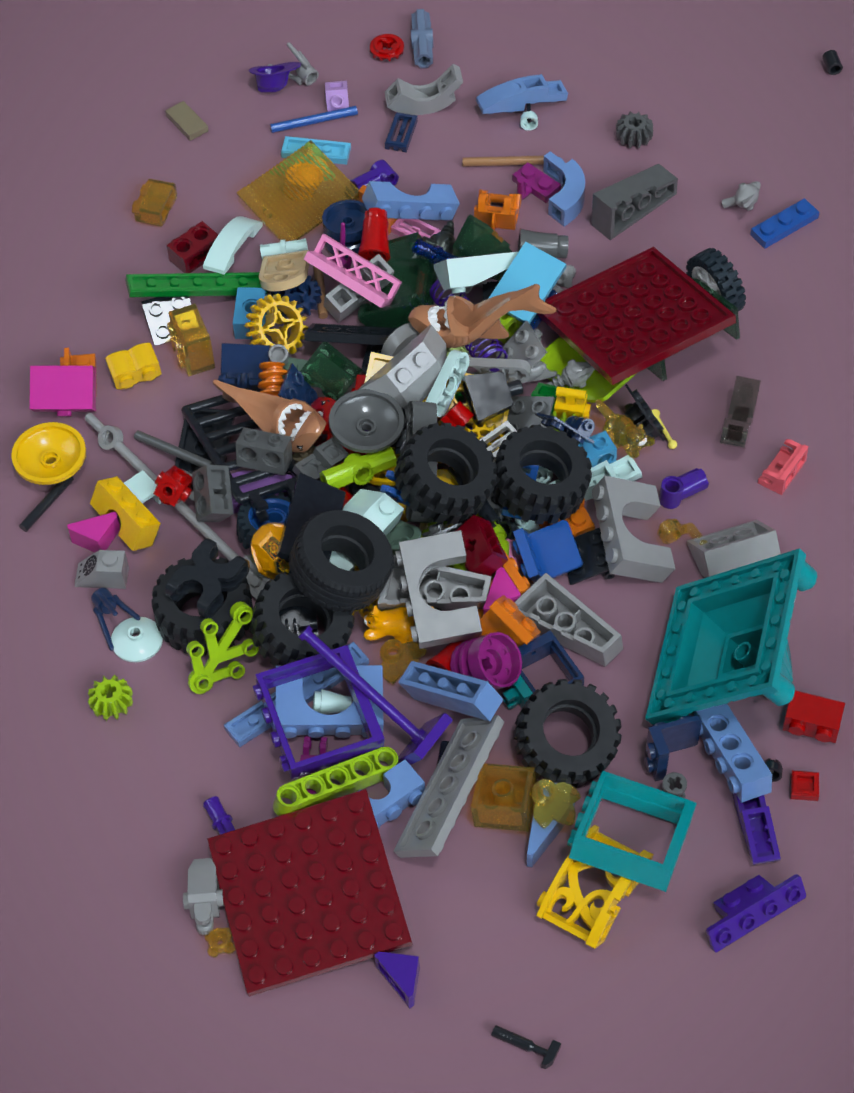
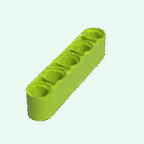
[273,747,398,816]

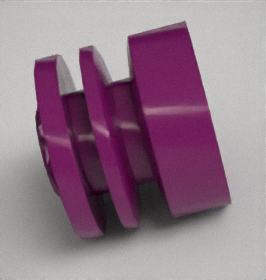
[450,632,522,690]

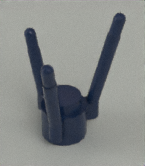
[91,588,141,651]

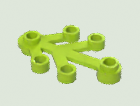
[186,601,259,694]

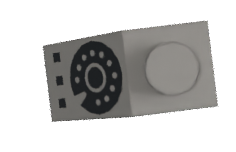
[75,550,129,589]

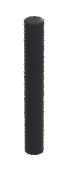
[19,477,74,532]

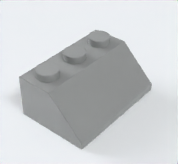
[687,520,781,578]

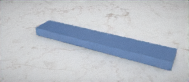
[224,642,369,748]

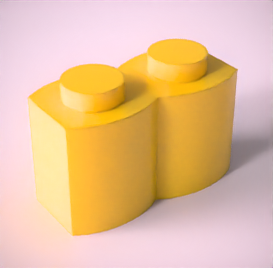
[105,343,162,389]

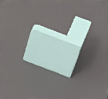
[124,470,162,504]

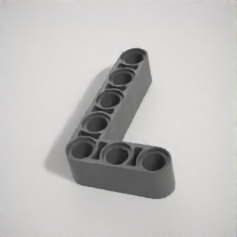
[402,401,437,523]

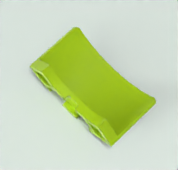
[540,336,637,403]

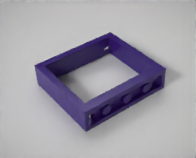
[253,645,385,780]

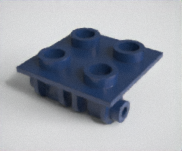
[218,343,270,392]
[278,363,318,406]
[535,413,595,445]

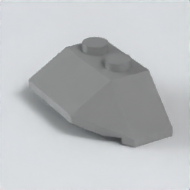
[359,325,447,408]

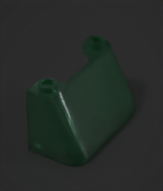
[358,232,438,328]

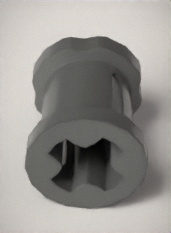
[662,772,687,798]

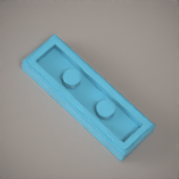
[281,136,351,165]

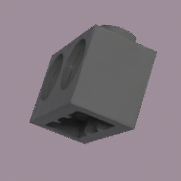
[235,428,293,475]
[192,464,234,522]

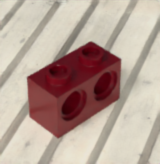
[167,221,218,273]

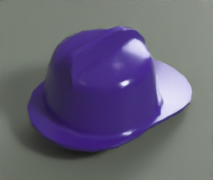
[249,62,301,92]

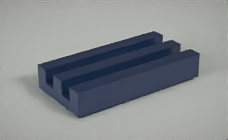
[385,112,418,153]

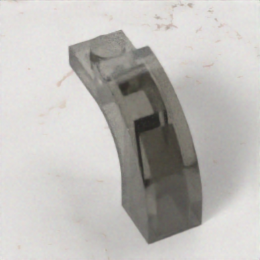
[720,376,761,449]

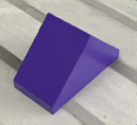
[374,952,420,1009]

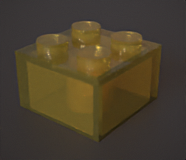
[166,303,215,377]
[471,763,537,832]

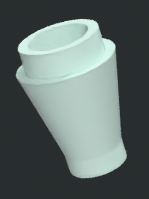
[313,689,352,714]

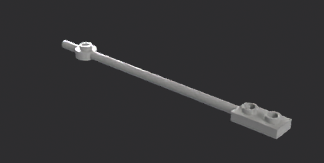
[85,413,270,600]

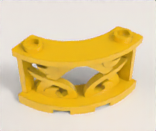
[536,825,654,949]

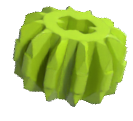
[88,674,133,721]

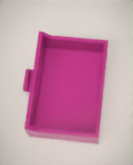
[29,366,96,416]

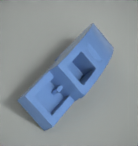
[476,74,568,114]

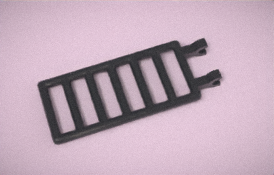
[181,388,297,523]

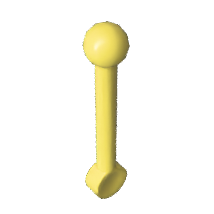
[652,409,677,449]

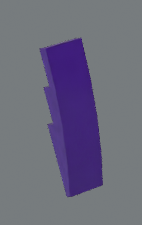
[732,793,781,865]

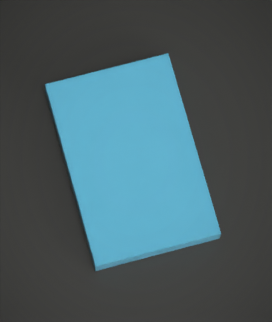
[488,241,567,324]

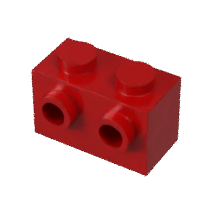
[783,690,845,743]

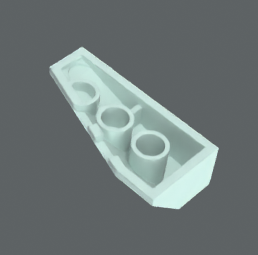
[434,252,518,294]
[330,489,404,571]

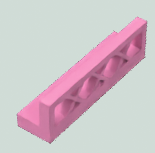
[303,234,402,308]

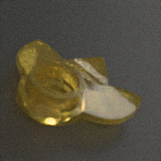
[380,639,427,684]
[531,779,581,829]

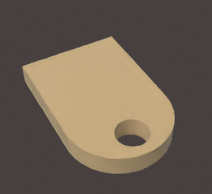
[259,250,310,291]

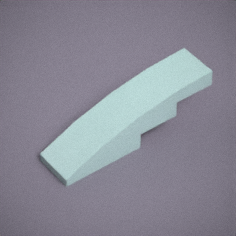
[549,454,642,501]

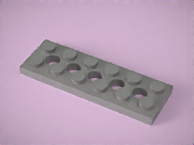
[394,715,504,858]

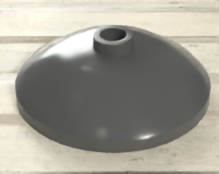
[329,389,404,453]

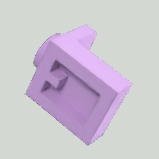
[325,81,349,112]

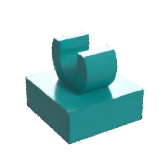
[503,676,532,709]

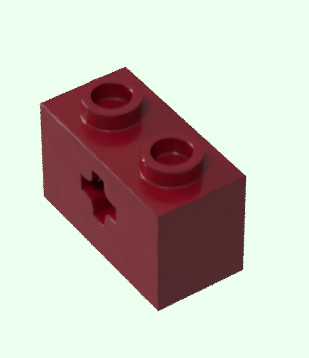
[456,515,508,576]

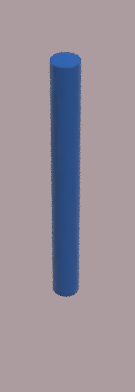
[270,106,358,133]

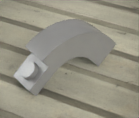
[384,64,463,115]

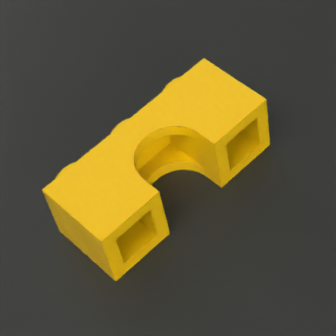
[90,476,161,551]

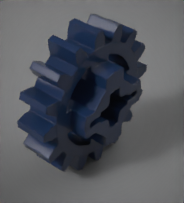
[271,275,322,317]

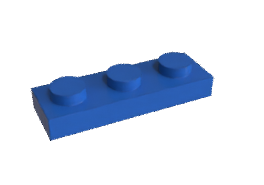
[750,198,819,249]

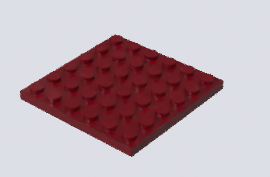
[537,247,736,385]
[207,789,413,997]

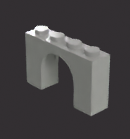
[592,475,675,583]
[395,530,482,649]

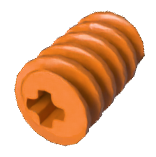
[258,362,288,397]

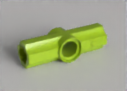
[319,447,397,489]

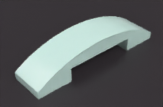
[203,216,263,275]

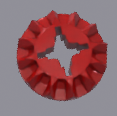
[370,34,404,62]

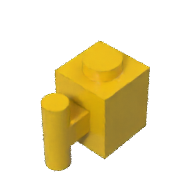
[554,386,591,419]

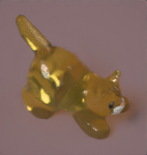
[595,399,655,458]

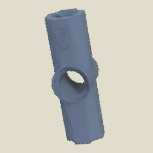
[411,9,434,68]

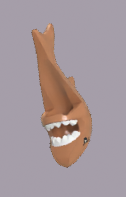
[408,284,556,348]
[213,379,327,453]

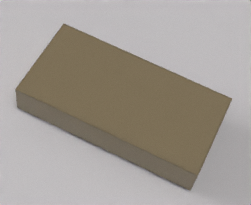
[165,101,209,141]

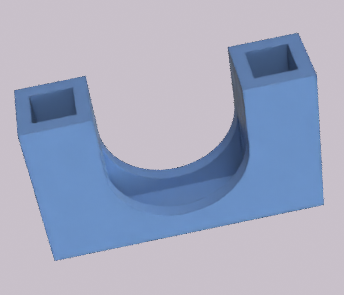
[276,665,384,738]

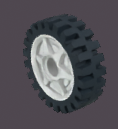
[686,248,746,314]

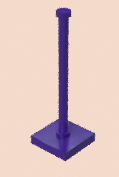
[298,625,453,765]

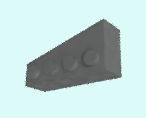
[591,164,678,240]

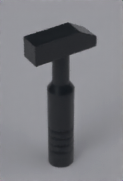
[491,1025,561,1069]

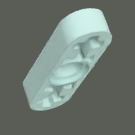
[426,350,470,417]

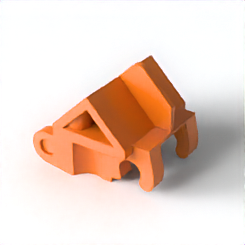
[474,189,522,235]

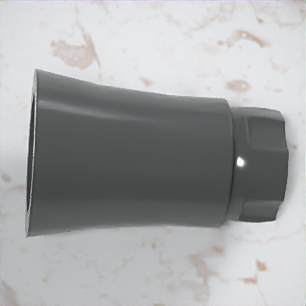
[518,228,569,258]

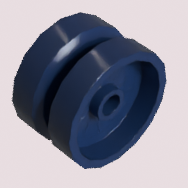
[322,200,367,258]

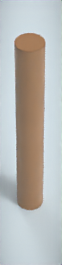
[313,266,328,319]

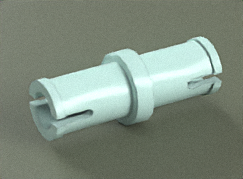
[260,238,308,259]

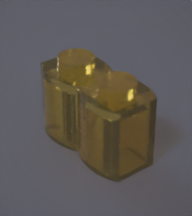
[132,179,177,227]

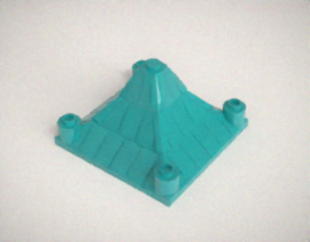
[645,548,817,724]

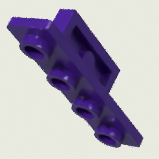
[706,874,806,952]

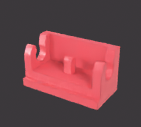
[758,439,809,495]

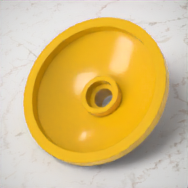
[11,422,86,485]

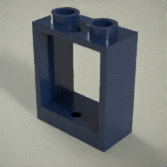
[518,630,584,693]

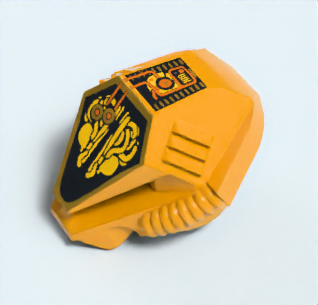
[251,522,290,580]

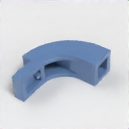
[543,151,585,227]

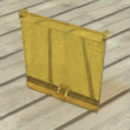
[237,140,359,241]

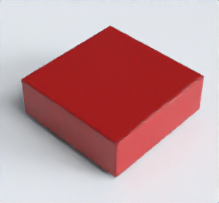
[790,770,819,801]

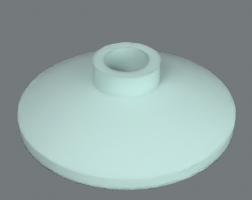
[111,617,163,662]

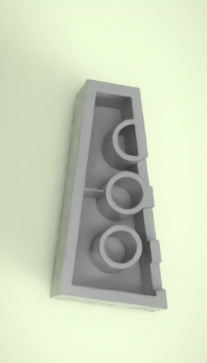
[377,555,491,611]
[514,573,623,666]

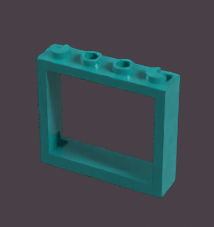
[567,770,697,892]

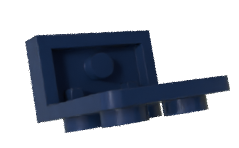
[644,715,702,782]

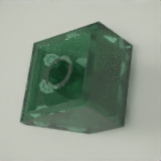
[300,342,362,401]

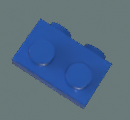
[512,520,583,583]

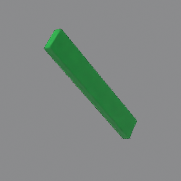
[125,272,268,297]

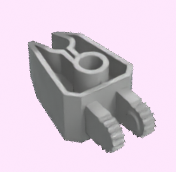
[183,858,224,936]

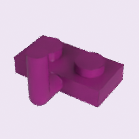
[512,162,561,203]

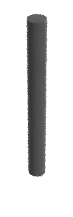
[134,430,214,467]

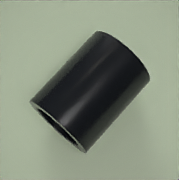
[822,50,843,75]

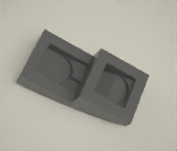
[292,437,350,481]

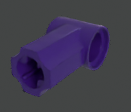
[350,160,399,198]
[659,468,709,509]

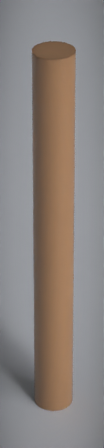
[463,156,544,167]

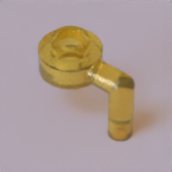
[657,519,707,545]

